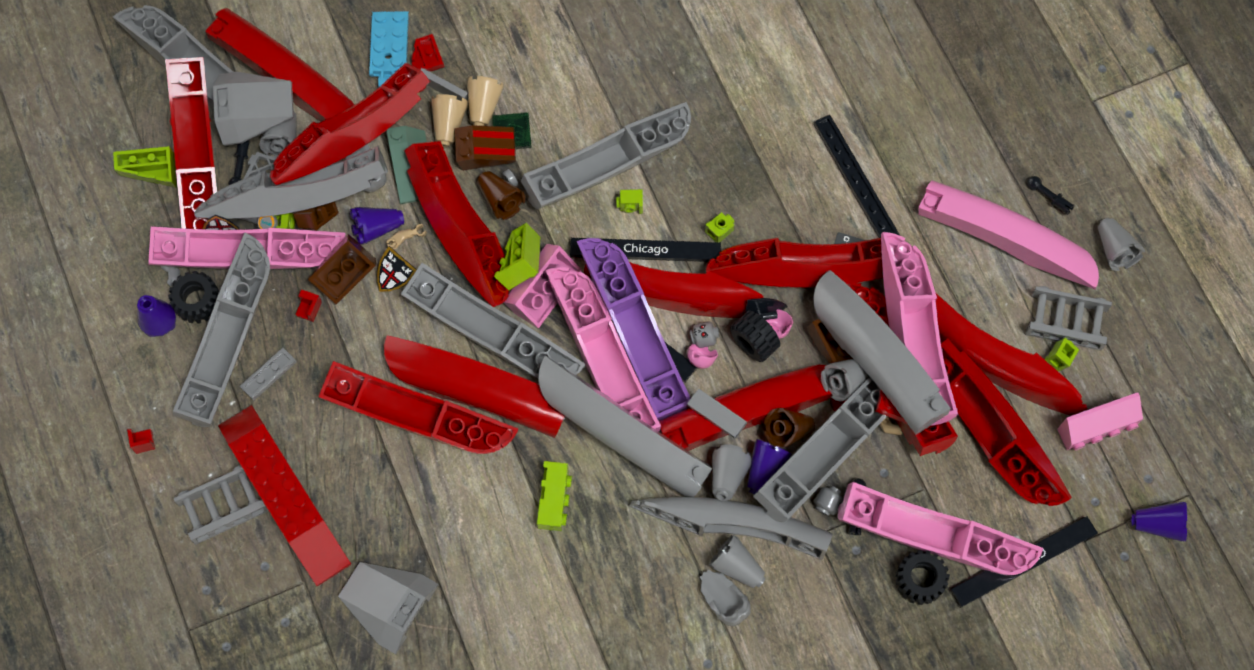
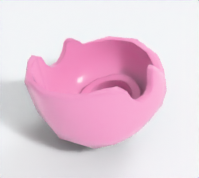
[766,309,793,339]
[686,344,718,369]

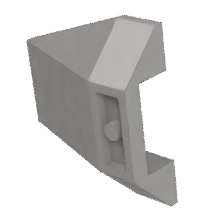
[213,72,294,146]
[338,562,439,655]

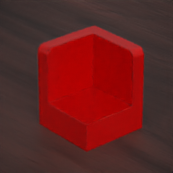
[296,289,322,322]
[127,429,156,454]

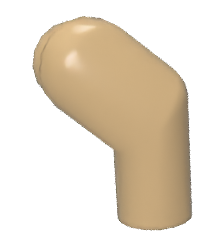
[879,416,902,435]

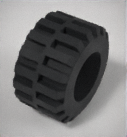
[168,271,220,324]
[730,311,781,362]
[895,550,949,605]

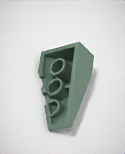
[387,126,427,204]

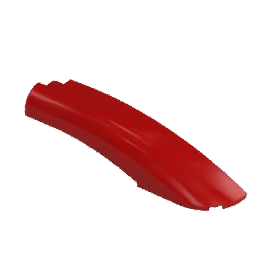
[165,57,217,229]
[404,141,509,307]

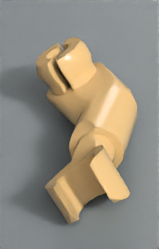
[386,224,427,250]

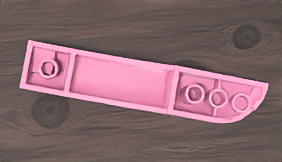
[918,180,1099,290]
[148,226,345,269]
[881,232,958,425]
[545,267,661,432]
[838,482,1043,575]

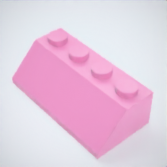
[503,244,582,328]
[1057,392,1143,451]

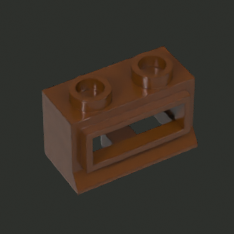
[293,201,339,231]

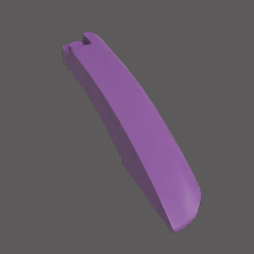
[577,238,691,421]

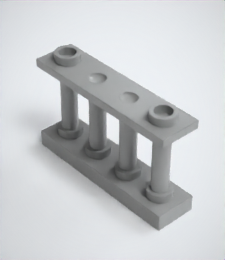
[1026,286,1112,351]
[173,465,269,545]

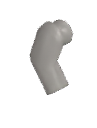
[161,266,180,287]

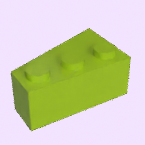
[113,146,177,188]
[494,223,541,290]
[537,461,572,531]

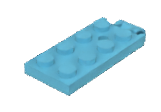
[369,11,409,87]

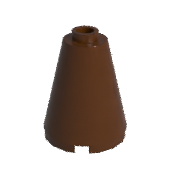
[477,171,526,220]
[764,408,815,448]

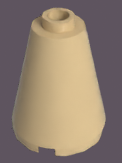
[467,76,504,126]
[431,94,468,147]

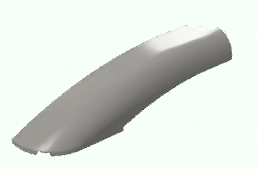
[113,5,233,109]
[521,102,691,209]
[194,146,388,219]
[173,233,270,427]
[401,263,586,379]
[813,270,951,434]
[539,355,712,497]
[753,377,887,522]
[629,497,833,560]

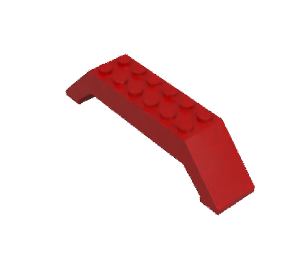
[218,405,352,586]

